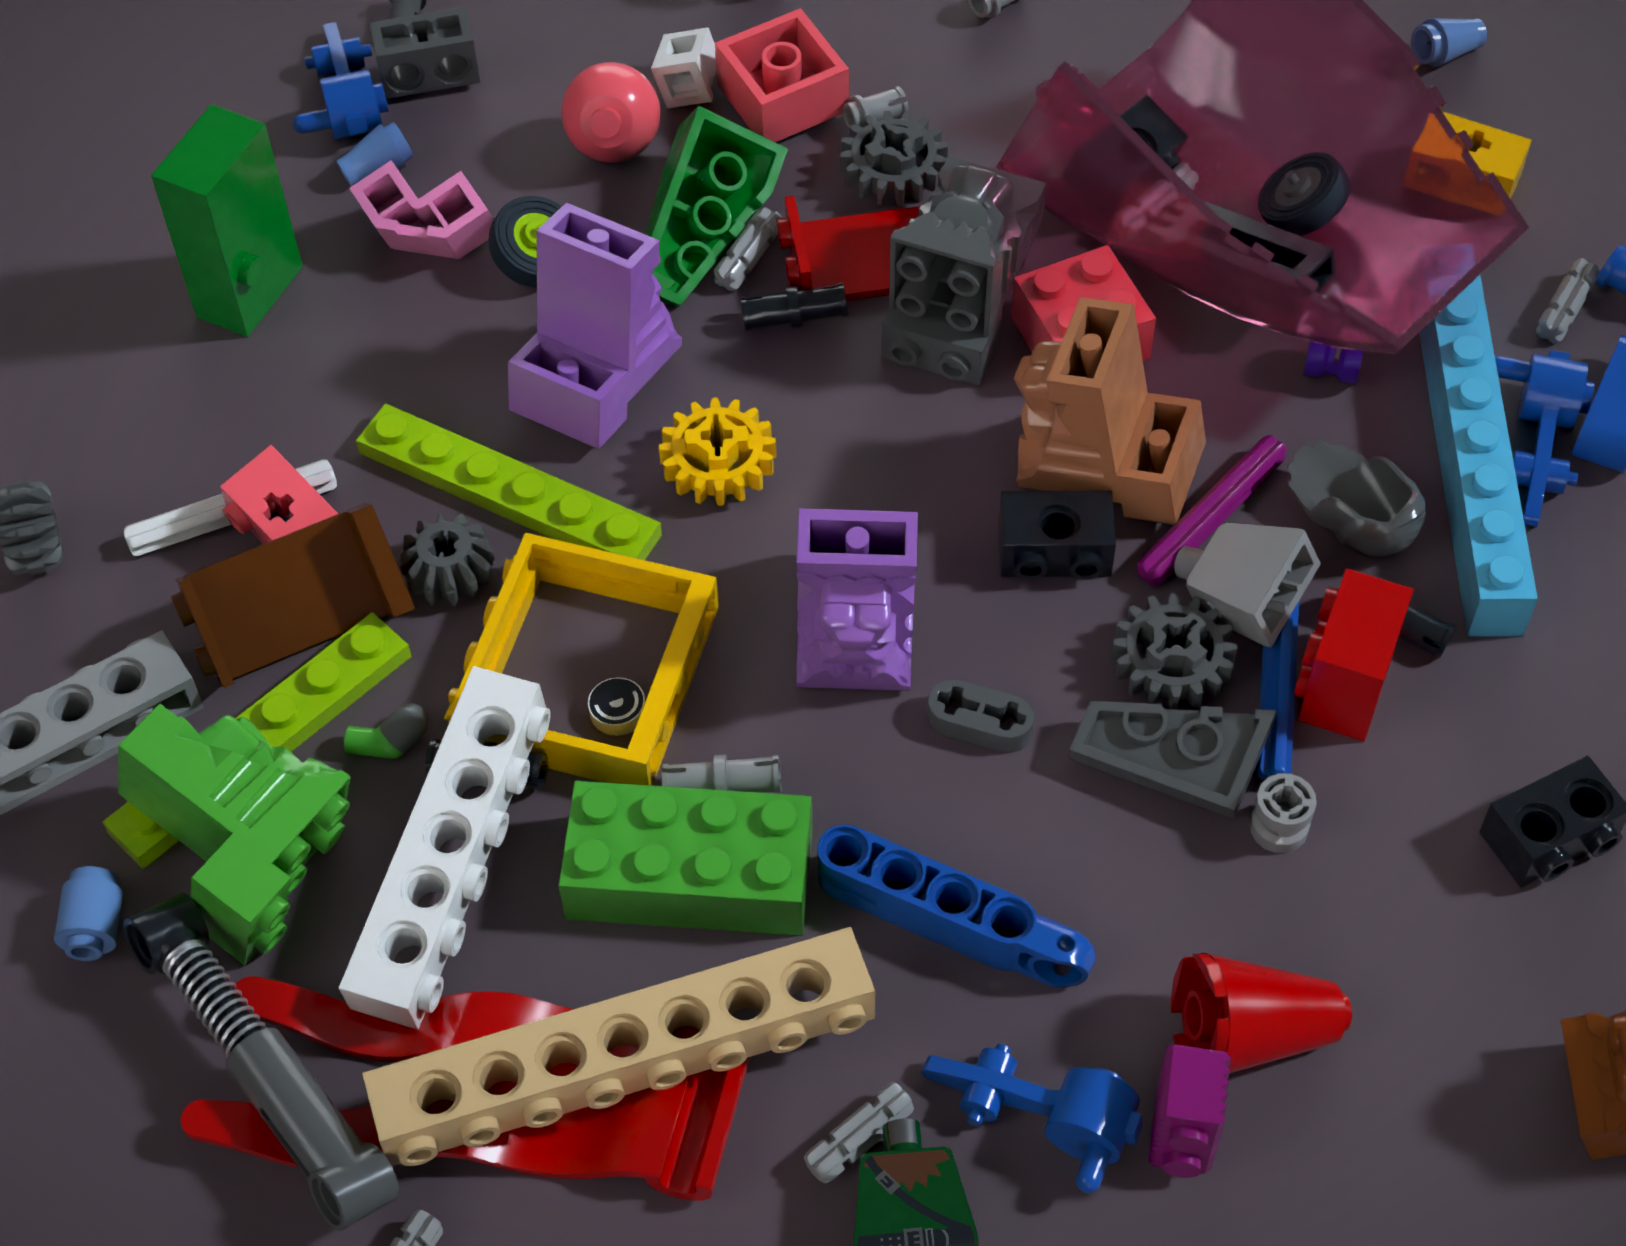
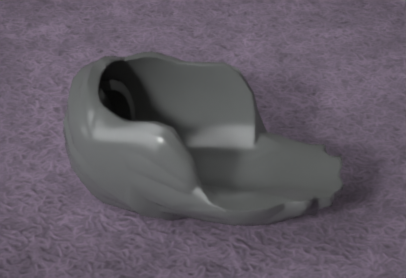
[1286,439,1426,558]

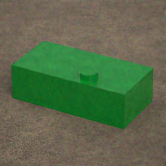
[151,104,303,337]

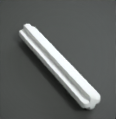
[124,459,337,556]

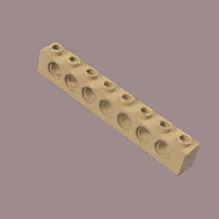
[362,927,875,1166]

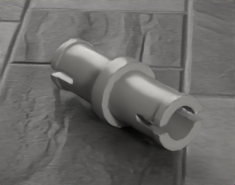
[662,754,782,793]

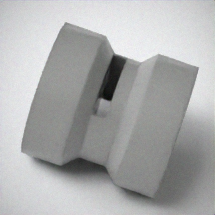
[1250,773,1317,853]

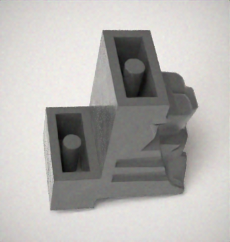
[881,156,1046,386]

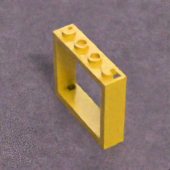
[444,533,719,786]

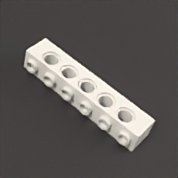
[338,666,551,1030]

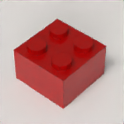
[1293,568,1414,742]

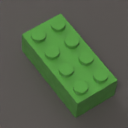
[559,781,813,936]

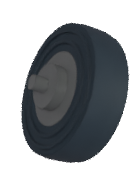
[1258,152,1351,236]

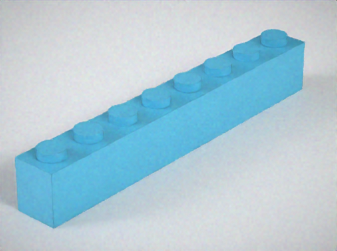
[1413,252,1538,637]

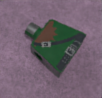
[853,1118,979,1246]

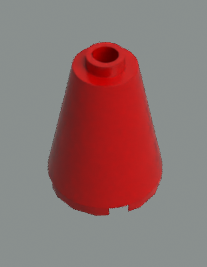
[1170,952,1352,1073]

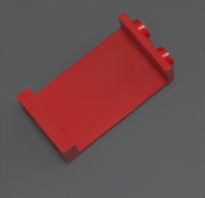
[777,196,921,301]

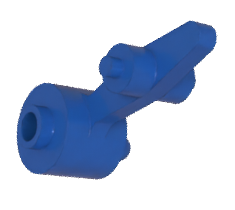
[293,22,389,140]
[1495,350,1594,528]
[921,1044,1143,1193]

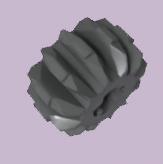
[0,480,64,575]
[399,512,495,608]

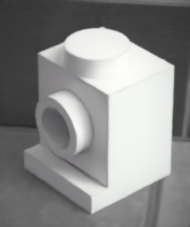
[651,27,716,108]

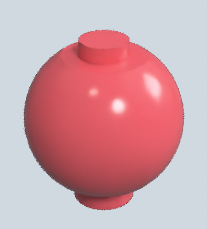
[561,62,660,163]

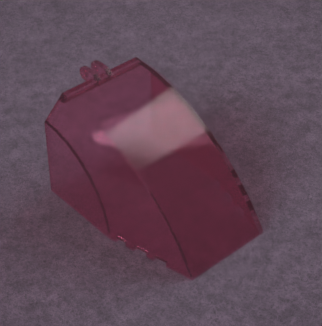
[996,0,1529,354]

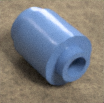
[54,866,123,961]

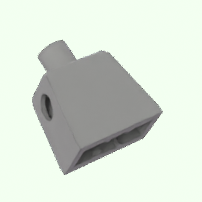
[1174,523,1321,648]

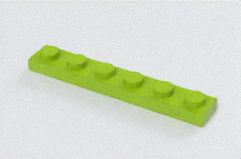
[356,403,662,560]
[102,612,412,869]

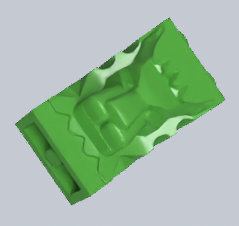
[118,703,351,965]

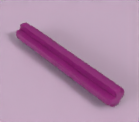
[1136,435,1287,587]

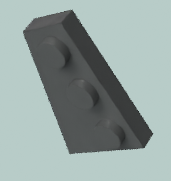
[1069,701,1276,819]

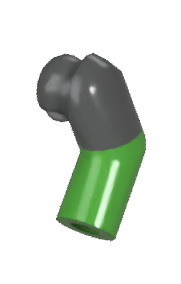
[344,703,428,759]

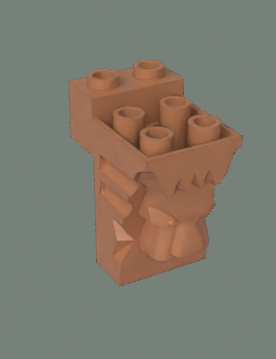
[1013,297,1206,525]

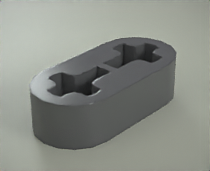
[927,678,1035,753]

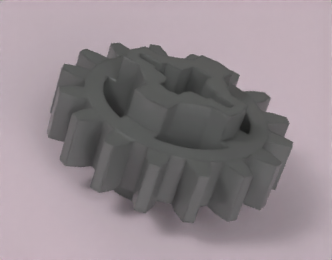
[840,110,948,206]
[1111,593,1237,710]

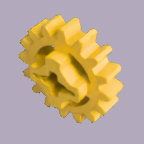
[659,397,776,506]

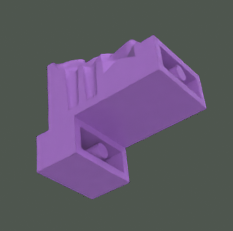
[508,203,682,449]
[796,508,918,691]

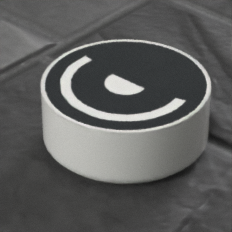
[588,677,645,736]

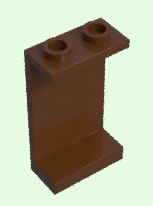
[171,503,415,688]

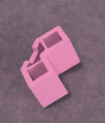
[349,160,494,259]

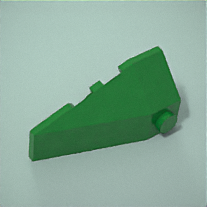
[645,106,788,308]

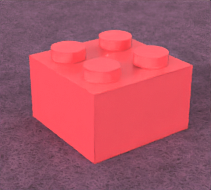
[715,8,849,142]
[1011,245,1156,361]

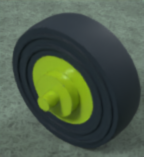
[488,196,562,288]

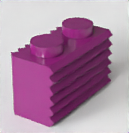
[1148,1044,1231,1178]

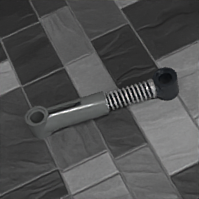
[123,893,399,1231]

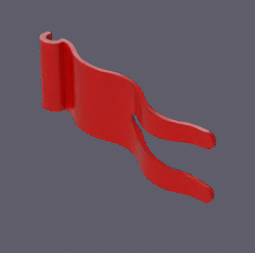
[181,976,750,1201]

